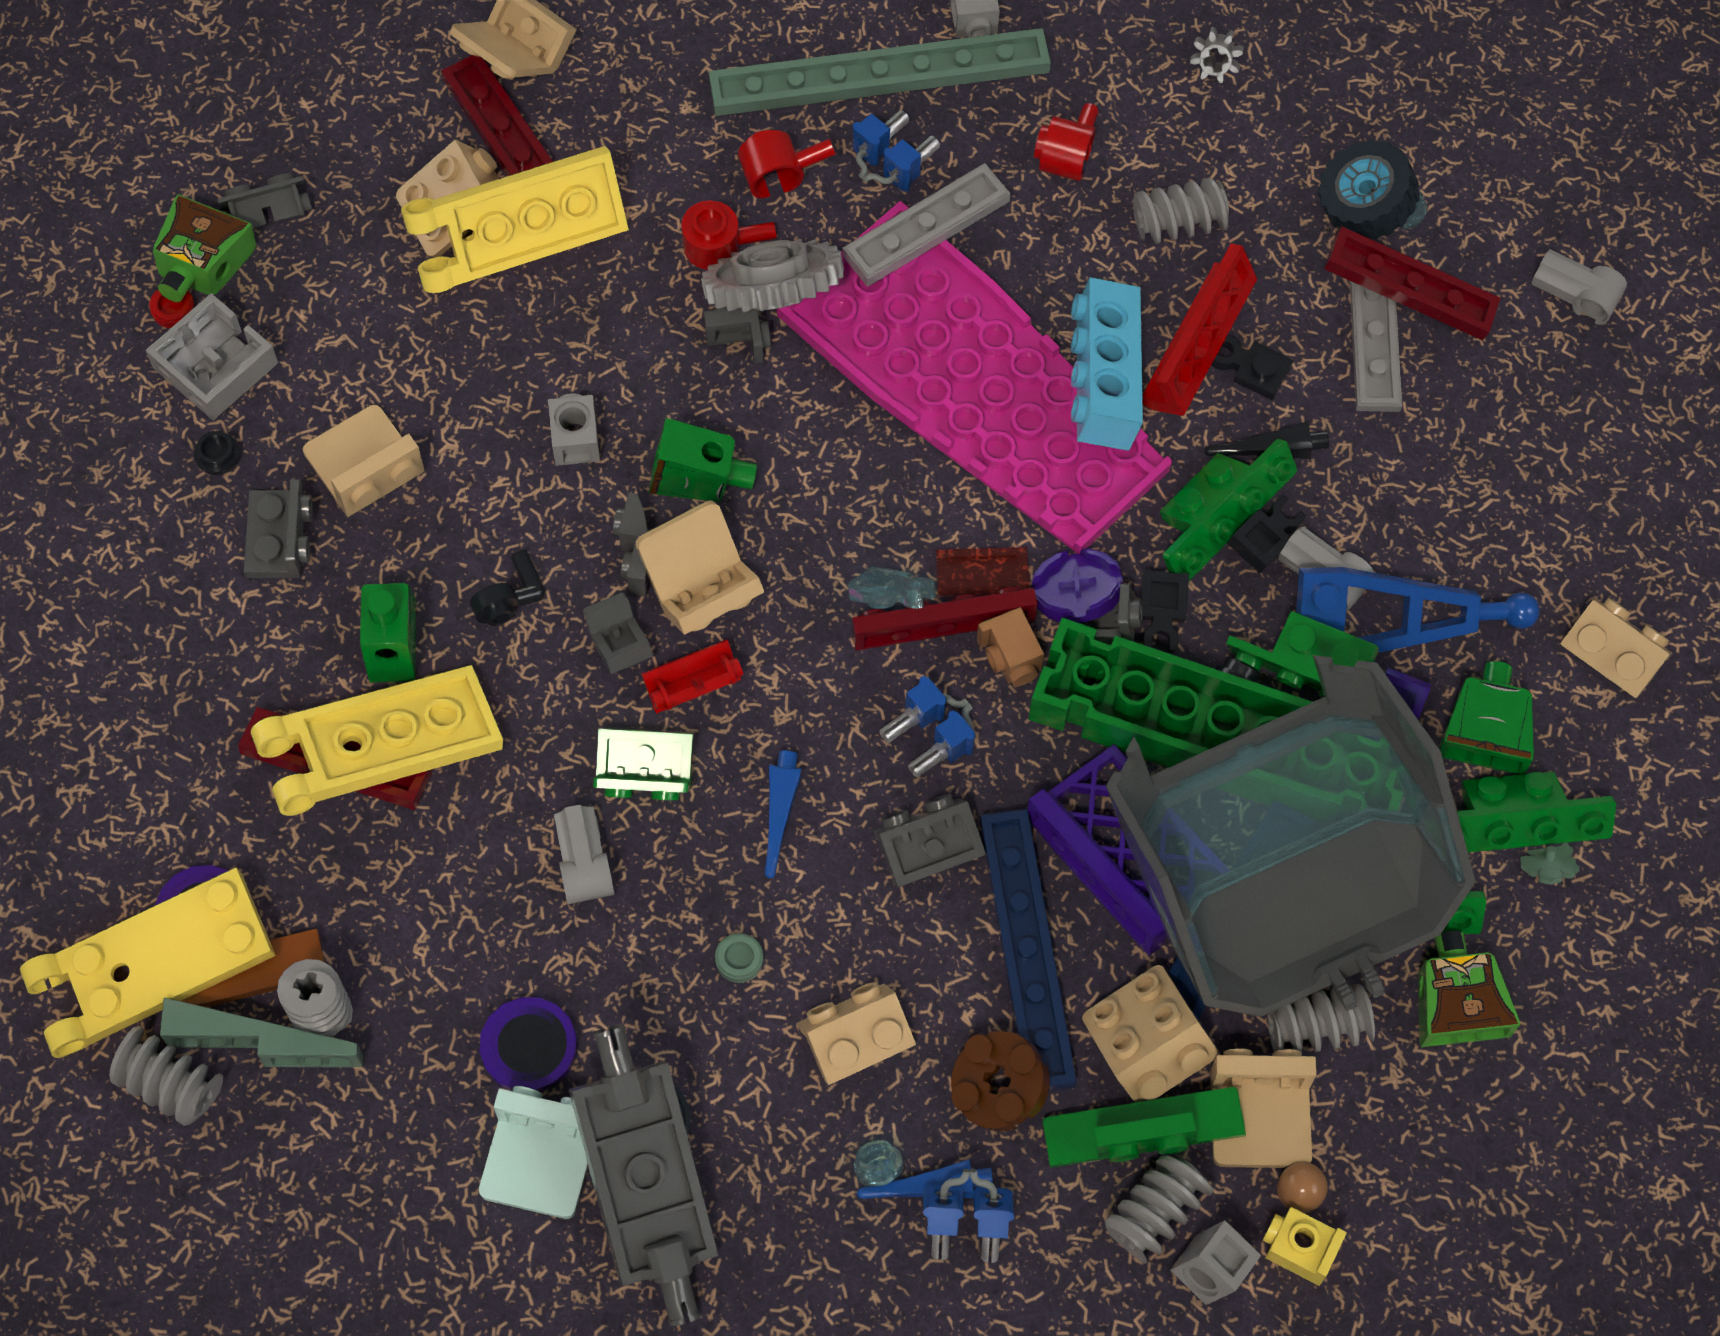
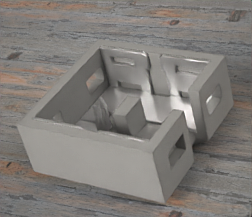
[145,293,278,421]

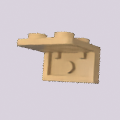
[449,0,577,80]
[396,140,499,257]
[303,405,425,517]
[636,501,764,635]
[1082,965,1221,1103]
[1210,1049,1316,1168]

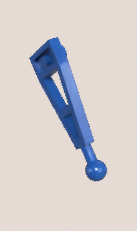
[1296,567,1540,653]

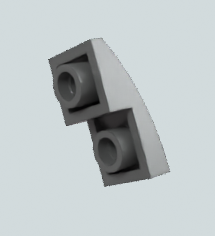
[613,492,650,597]

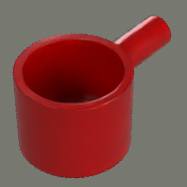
[1033,103,1099,182]
[737,130,836,199]
[681,200,777,270]

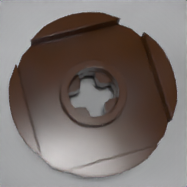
[951,1031,1050,1132]

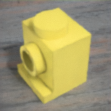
[1263,1207,1347,1286]

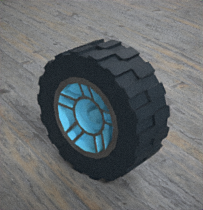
[1318,140,1420,240]

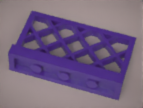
[1027,744,1229,956]

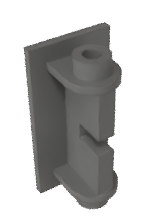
[217,173,312,229]

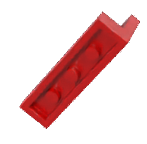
[1142,244,1257,416]

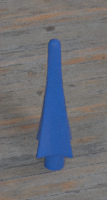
[765,750,802,878]
[857,1159,993,1199]

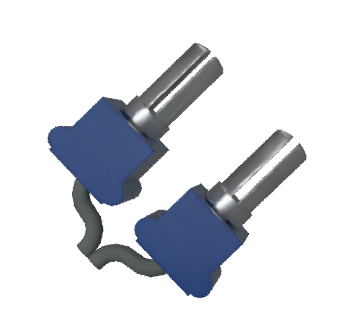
[853,110,940,192]
[880,676,975,777]
[923,1169,1014,1263]

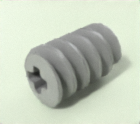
[1133,178,1229,244]
[277,959,353,1037]
[1267,983,1375,1052]
[109,1026,223,1126]
[1105,1154,1214,1264]

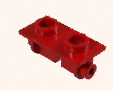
[641,639,743,714]

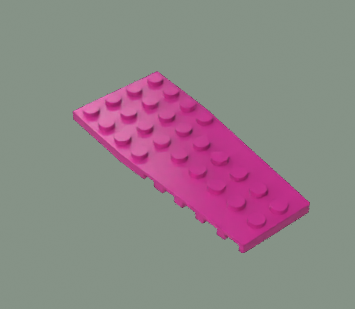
[777,201,1172,554]

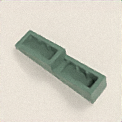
[160,998,363,1067]

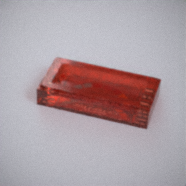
[936,547,1029,596]

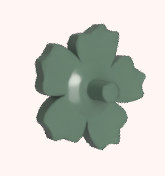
[1520,842,1580,885]

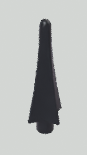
[1204,421,1329,459]

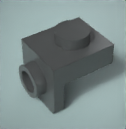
[704,306,771,364]
[1080,584,1143,645]
[583,593,653,674]

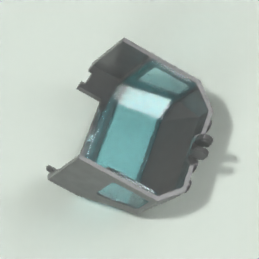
[1106,655,1476,1017]

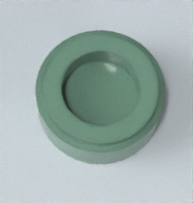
[715,933,763,983]

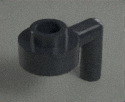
[470,550,546,626]

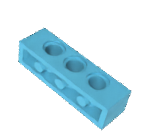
[1071,277,1143,451]

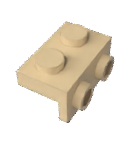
[1560,597,1672,698]
[797,982,916,1085]

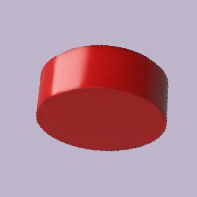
[149,290,195,328]

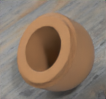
[1277,1162,1328,1213]

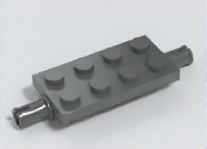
[568,1024,718,1326]

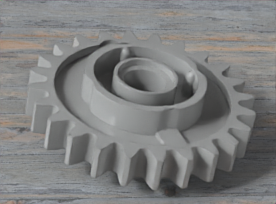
[701,239,844,312]

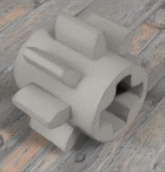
[1190,27,1244,83]

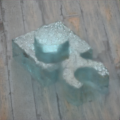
[848,566,936,609]

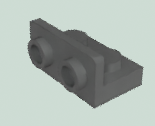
[244,479,313,578]
[872,794,986,887]

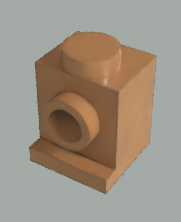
[977,607,1044,687]

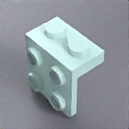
[479,1086,588,1219]

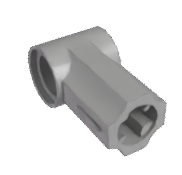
[1531,249,1627,325]
[1278,527,1374,612]
[554,805,615,904]

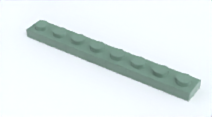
[709,28,1051,116]

